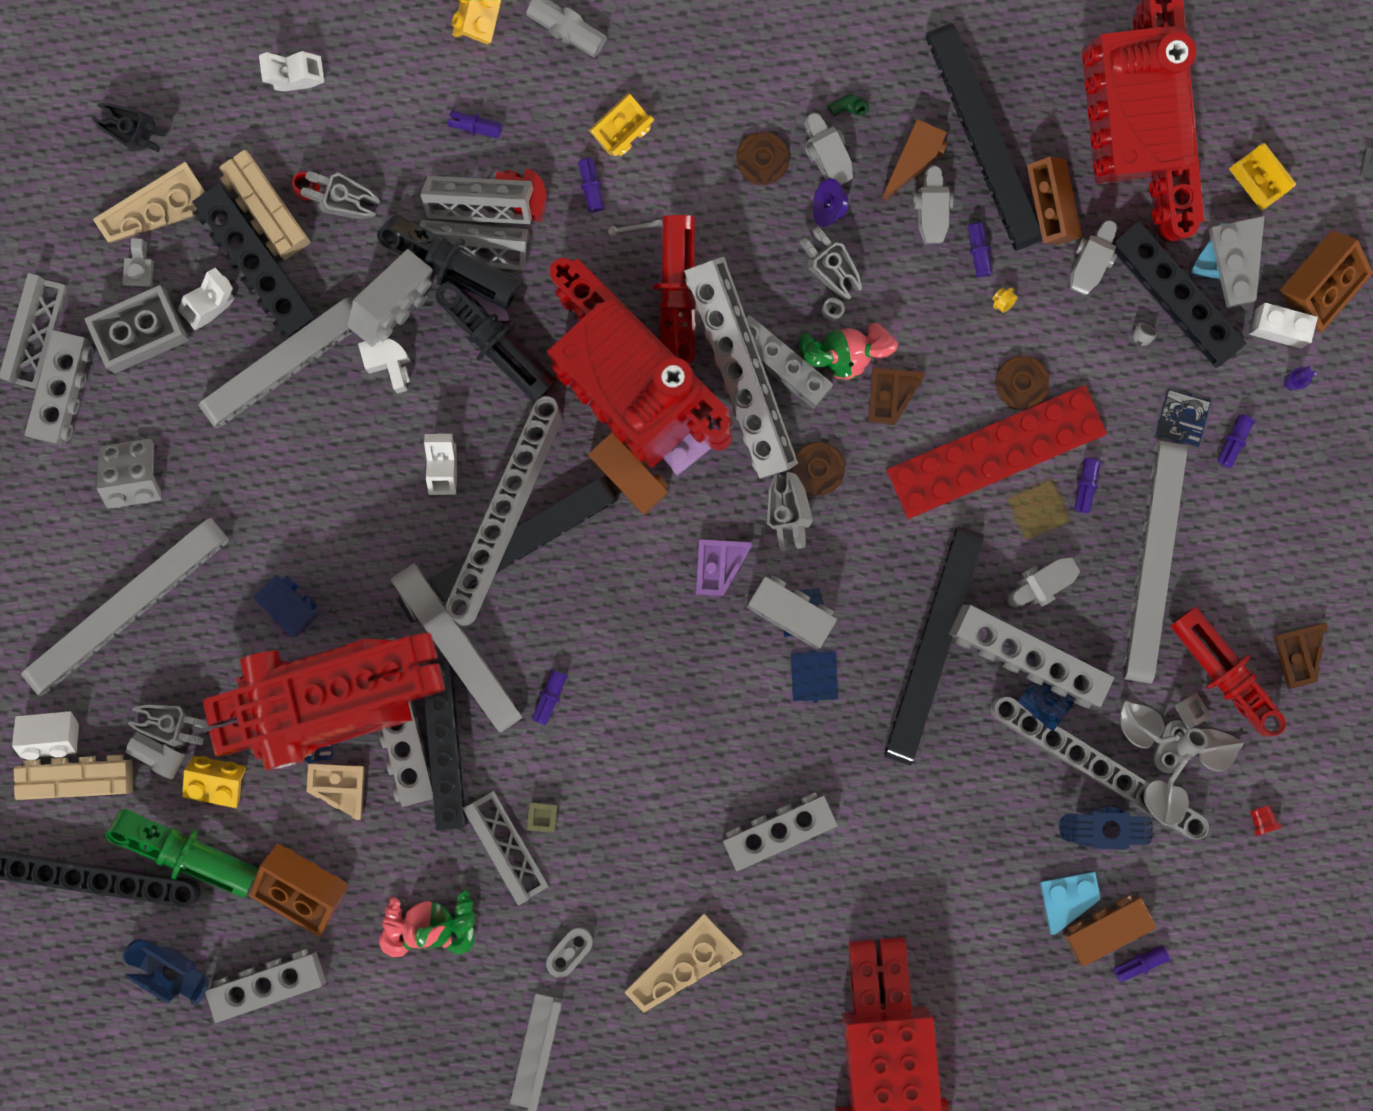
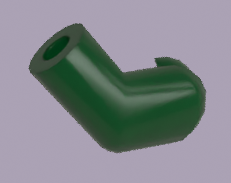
[827,94,869,117]

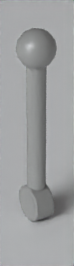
[608,220,662,237]

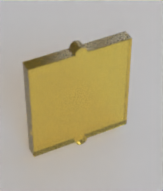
[1008,480,1070,540]

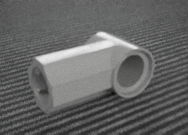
[126,731,186,779]

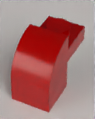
[495,168,547,223]

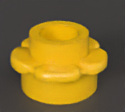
[992,288,1018,313]

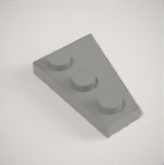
[1209,216,1264,308]

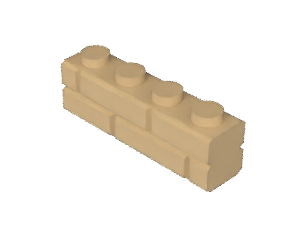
[220,150,311,260]
[14,755,133,800]

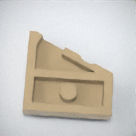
[307,763,365,820]

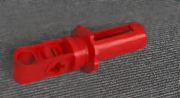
[652,215,696,364]
[1169,606,1286,737]

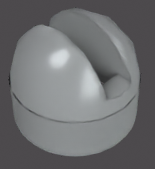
[821,298,845,322]
[1133,322,1157,346]

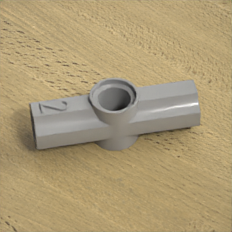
[526,0,607,58]

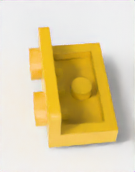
[452,0,501,44]
[589,94,655,156]
[1229,143,1296,211]
[182,756,246,808]

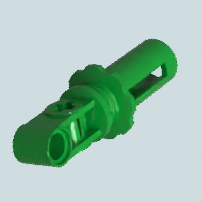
[105,809,259,898]

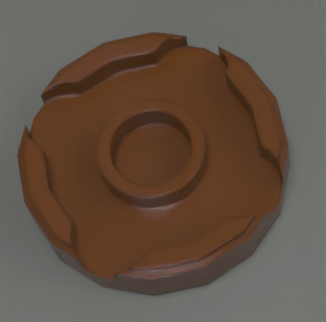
[736,132,790,186]
[995,356,1049,410]
[791,442,845,496]

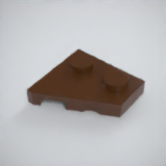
[868,368,925,425]
[1273,623,1328,689]

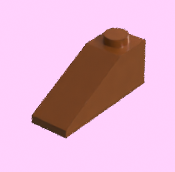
[882,119,948,200]

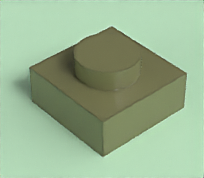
[527,802,558,833]

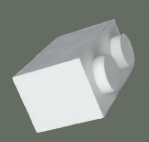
[1249,303,1318,348]
[12,711,79,760]

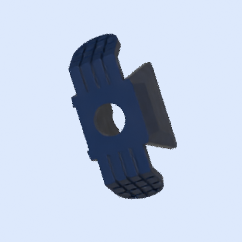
[1059,806,1153,850]
[123,939,209,1006]

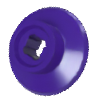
[813,178,848,227]

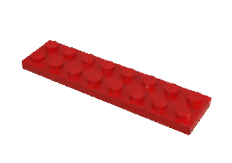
[886,385,1107,520]

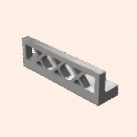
[421,176,533,224]
[419,220,529,271]
[0,273,68,389]
[463,791,549,906]
[510,992,563,1111]

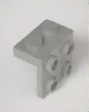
[97,439,161,509]

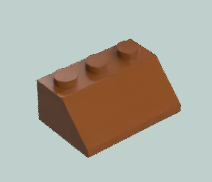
[1280,230,1373,333]
[249,843,349,937]

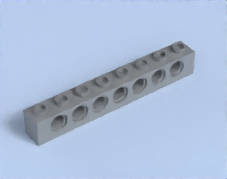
[685,256,798,478]

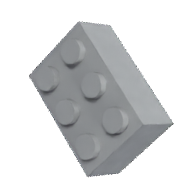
[347,249,433,347]
[84,285,190,374]
[746,575,837,649]

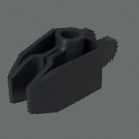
[92,103,168,153]

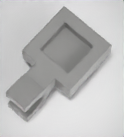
[123,238,154,288]

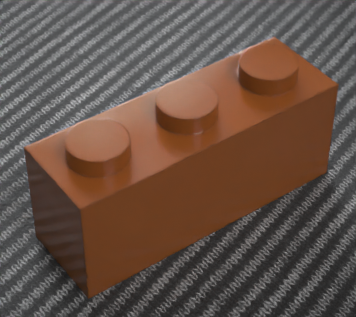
[1027,156,1082,245]
[588,432,668,516]
[1063,894,1157,967]

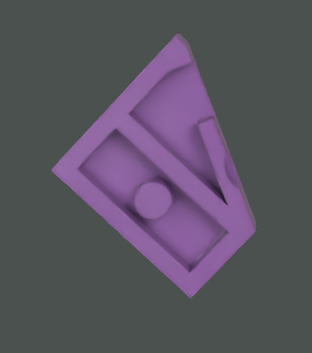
[696,540,752,596]

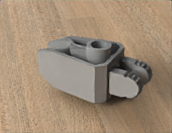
[804,113,853,185]
[913,165,953,244]
[300,171,380,219]
[1070,220,1118,295]
[799,227,862,299]
[767,472,813,551]
[1007,558,1080,608]
[128,705,208,749]

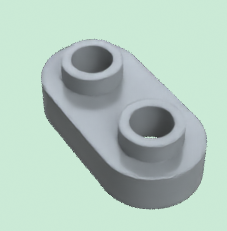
[1153,720,1190,773]
[546,927,593,978]

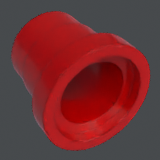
[292,172,320,201]
[1250,805,1282,837]

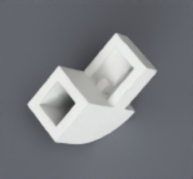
[259,51,324,91]
[178,268,235,330]
[358,339,411,393]
[424,433,457,495]

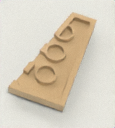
[93,162,205,243]
[624,913,742,1013]

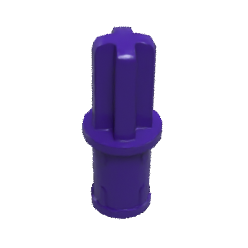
[448,110,502,138]
[578,158,605,213]
[968,222,993,278]
[1284,366,1316,391]
[1217,414,1255,468]
[1074,458,1102,513]
[532,670,568,725]
[1114,945,1170,982]

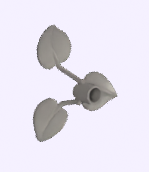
[1120,701,1244,826]

